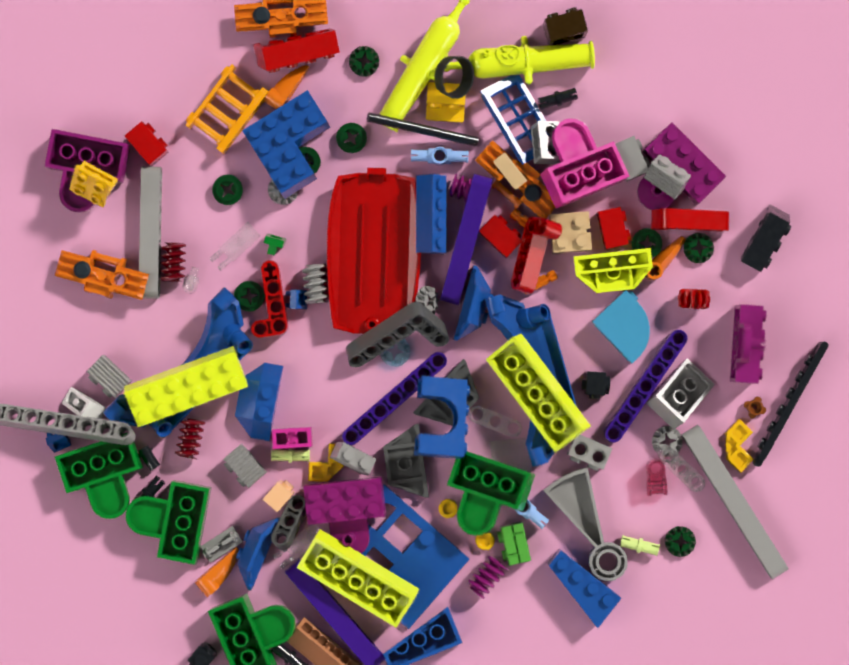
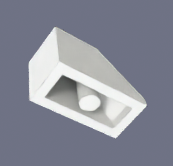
[62,387,106,419]

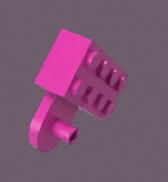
[540,118,630,209]

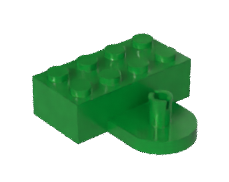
[55,432,143,519]
[447,451,535,536]
[126,480,212,565]
[208,593,296,665]

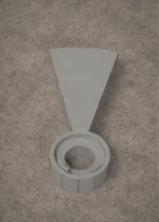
[543,467,628,581]

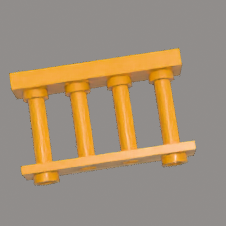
[186,64,269,154]

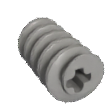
[302,264,329,304]

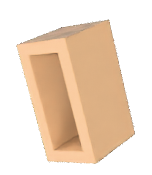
[263,480,295,512]

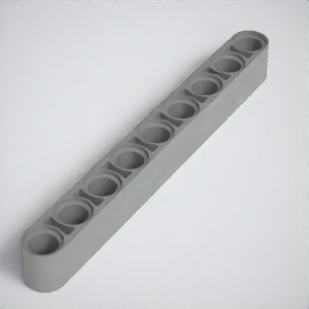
[0,403,136,445]
[681,425,789,580]

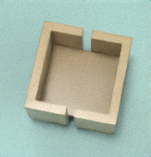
[549,211,592,254]

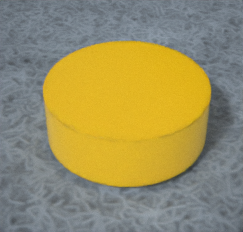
[439,499,458,518]
[475,532,495,550]

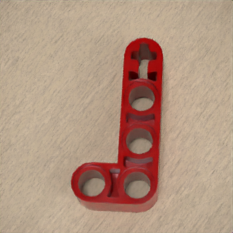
[651,208,730,231]
[511,217,562,294]
[251,260,289,338]

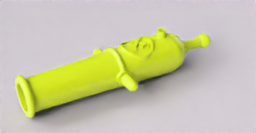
[379,0,470,133]
[444,36,595,84]

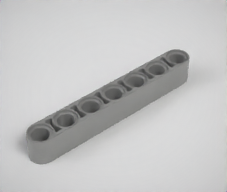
[139,166,162,299]

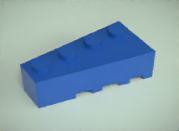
[548,549,622,628]
[383,607,463,665]

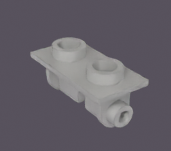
[200,526,243,563]

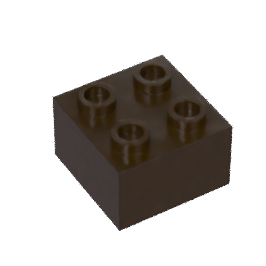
[543,7,588,45]

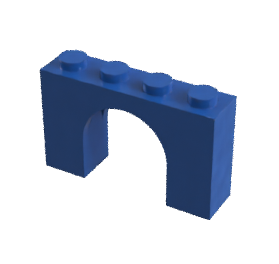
[414,376,470,459]

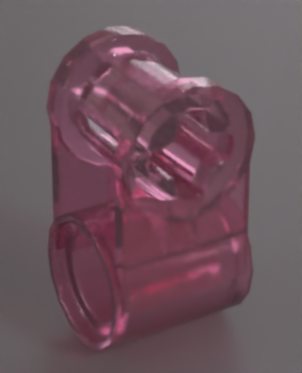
[646,459,668,496]

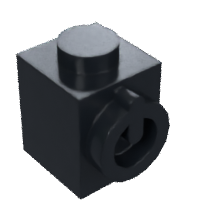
[581,371,610,399]
[187,642,217,665]

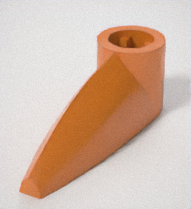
[264,65,310,109]
[646,236,686,280]
[194,547,239,597]

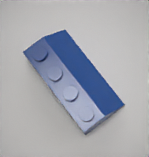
[416,174,446,254]

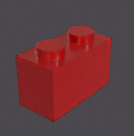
[125,121,169,166]
[597,207,631,250]
[478,215,522,258]

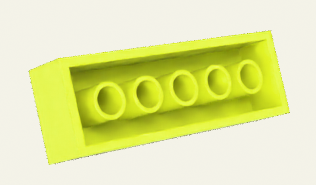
[486,334,591,452]
[124,346,248,427]
[297,529,419,628]

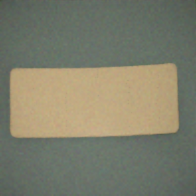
[493,153,527,190]

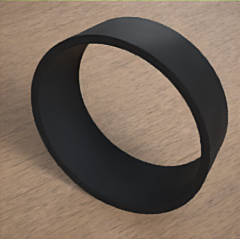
[434,56,474,99]

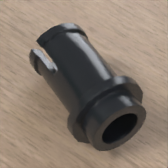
[138,445,160,471]

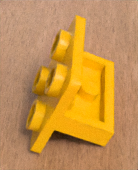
[426,82,465,123]
[70,161,118,208]

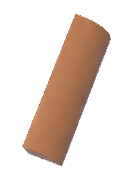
[287,617,362,665]

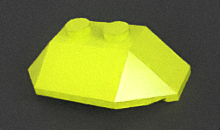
[574,248,653,293]

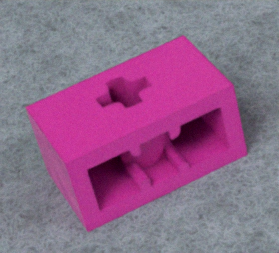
[272,427,313,449]

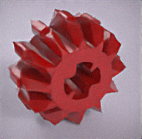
[678,289,711,309]

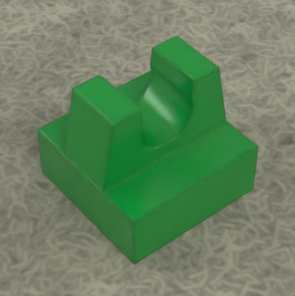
[264,233,286,256]

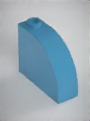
[591,290,650,364]

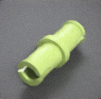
[271,448,310,463]
[620,535,660,556]

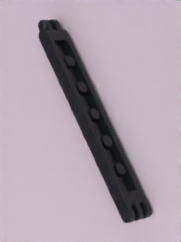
[753,342,829,467]

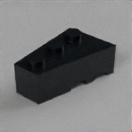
[741,204,792,272]

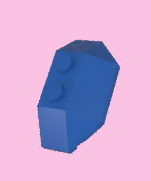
[454,265,493,341]
[235,363,284,441]
[236,517,280,591]

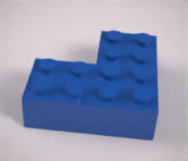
[242,90,331,199]

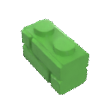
[497,522,531,565]

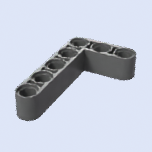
[346,302,449,367]

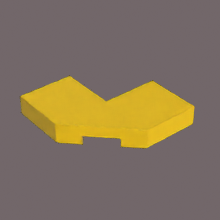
[725,419,754,473]
[308,443,344,482]

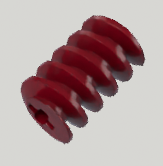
[161,242,186,282]
[175,418,206,460]

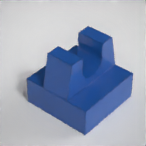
[285,290,307,309]
[45,433,72,453]

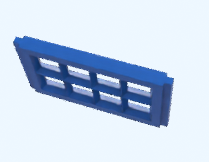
[480,75,550,165]

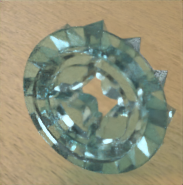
[380,339,410,367]

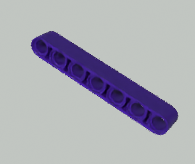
[440,174,493,305]
[604,330,688,442]
[342,352,447,445]
[285,559,385,665]

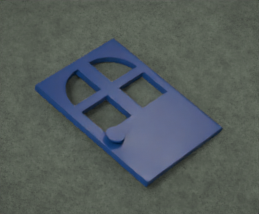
[329,483,470,629]

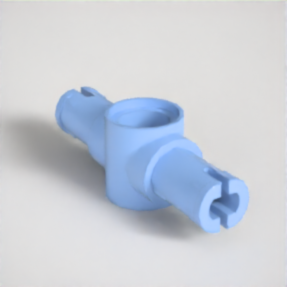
[411,147,469,166]
[513,499,549,529]

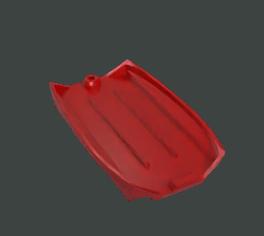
[327,168,421,334]

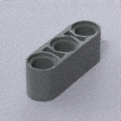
[271,495,306,550]

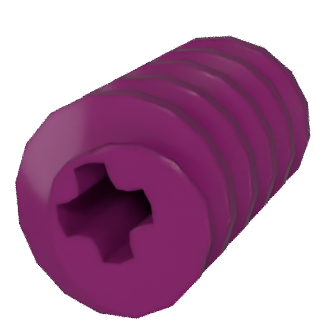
[450,173,492,202]
[468,556,508,599]

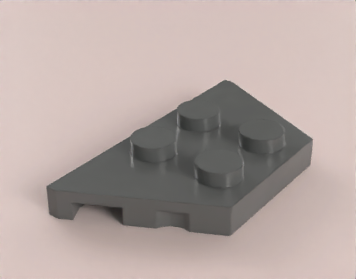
[413,359,479,426]
[383,424,429,498]

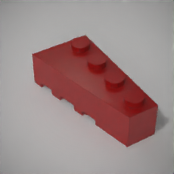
[253,28,340,73]

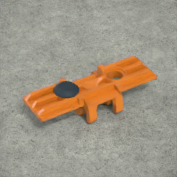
[234,0,328,38]
[475,140,555,219]
[55,250,149,300]

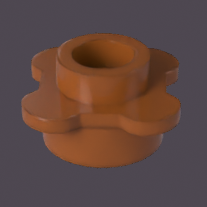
[744,396,766,419]

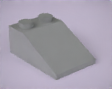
[646,358,715,429]

